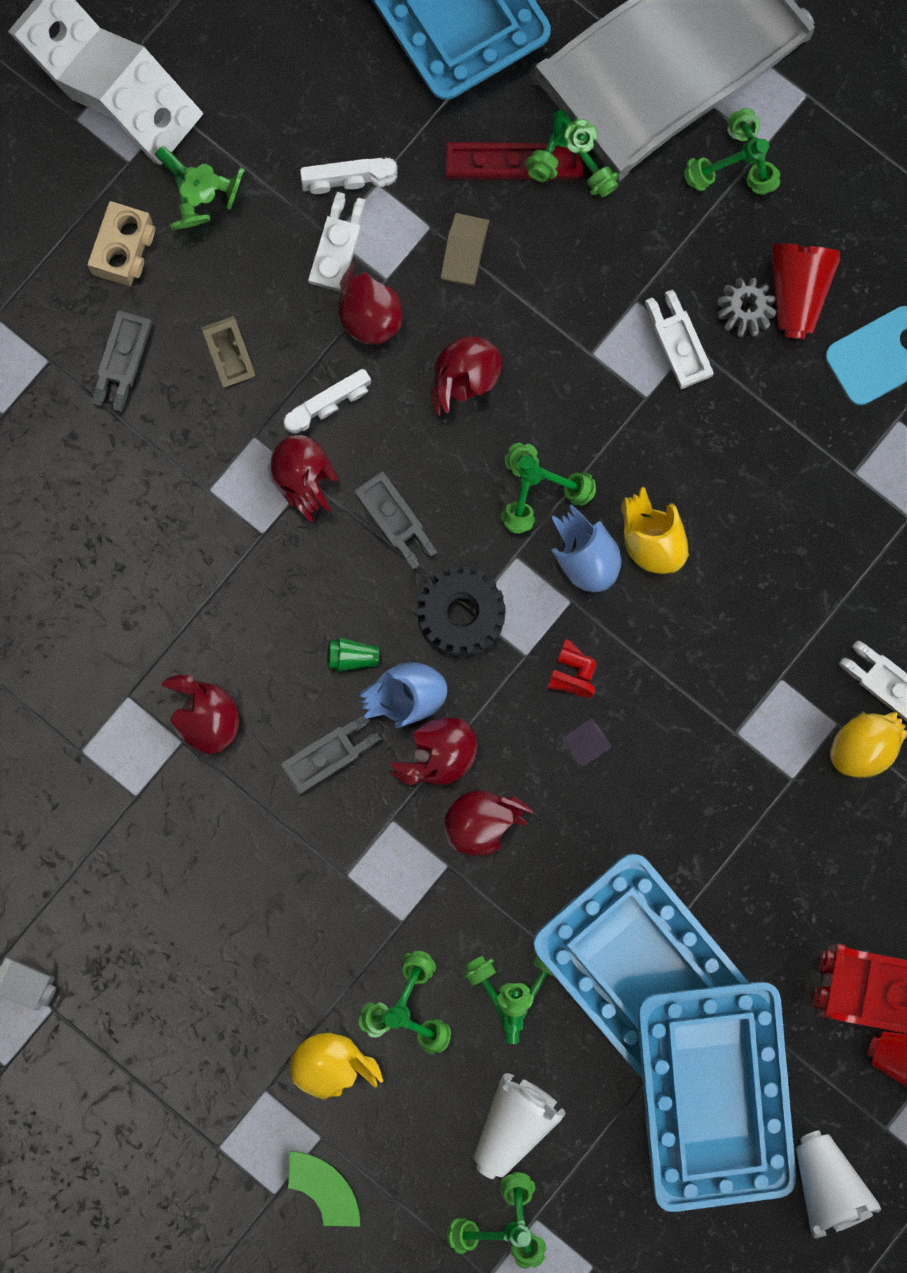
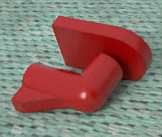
[547,639,596,698]

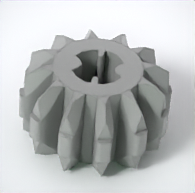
[717,278,776,337]

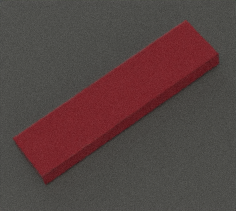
[446,142,583,180]

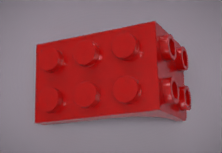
[812,943,907,1034]

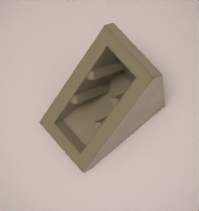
[441,213,489,287]
[201,316,256,388]

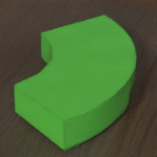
[288,1151,360,1227]

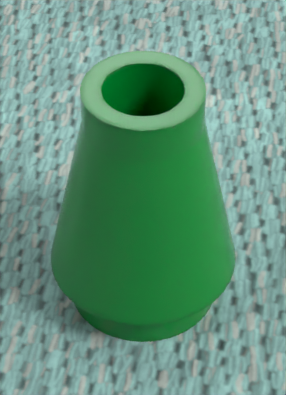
[327,637,379,672]

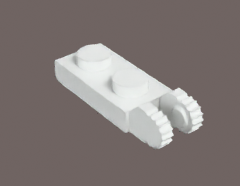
[300,157,397,194]
[308,192,366,293]
[645,289,714,389]
[284,369,371,435]
[839,641,907,722]

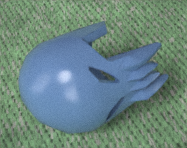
[551,504,622,592]
[359,662,447,728]

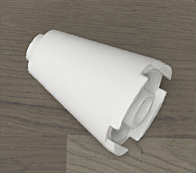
[473,1073,565,1179]
[796,1131,881,1238]

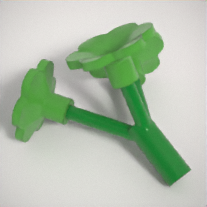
[155,146,244,230]

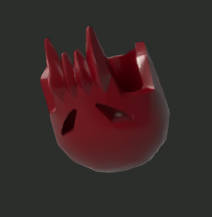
[337,263,403,345]
[430,336,503,416]
[268,435,339,522]
[161,674,240,755]
[390,717,478,786]
[443,790,533,856]

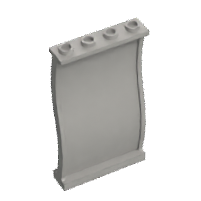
[535,0,815,182]

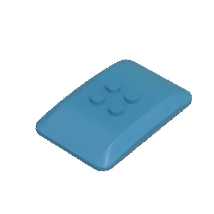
[372,0,551,100]
[533,853,749,1079]
[638,981,796,1212]

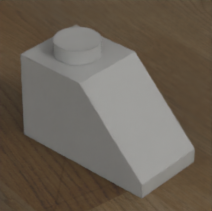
[0,958,56,1010]

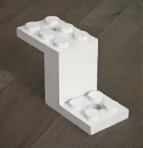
[8,0,203,165]

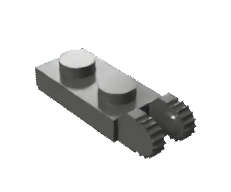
[92,310,153,412]
[354,471,437,570]
[280,715,382,795]

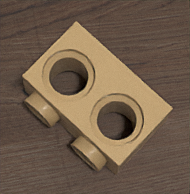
[88,201,155,287]

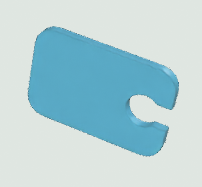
[826,306,907,405]

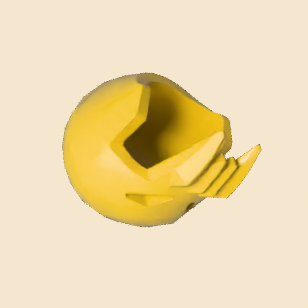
[621,486,689,574]
[830,711,907,778]
[289,1033,383,1100]

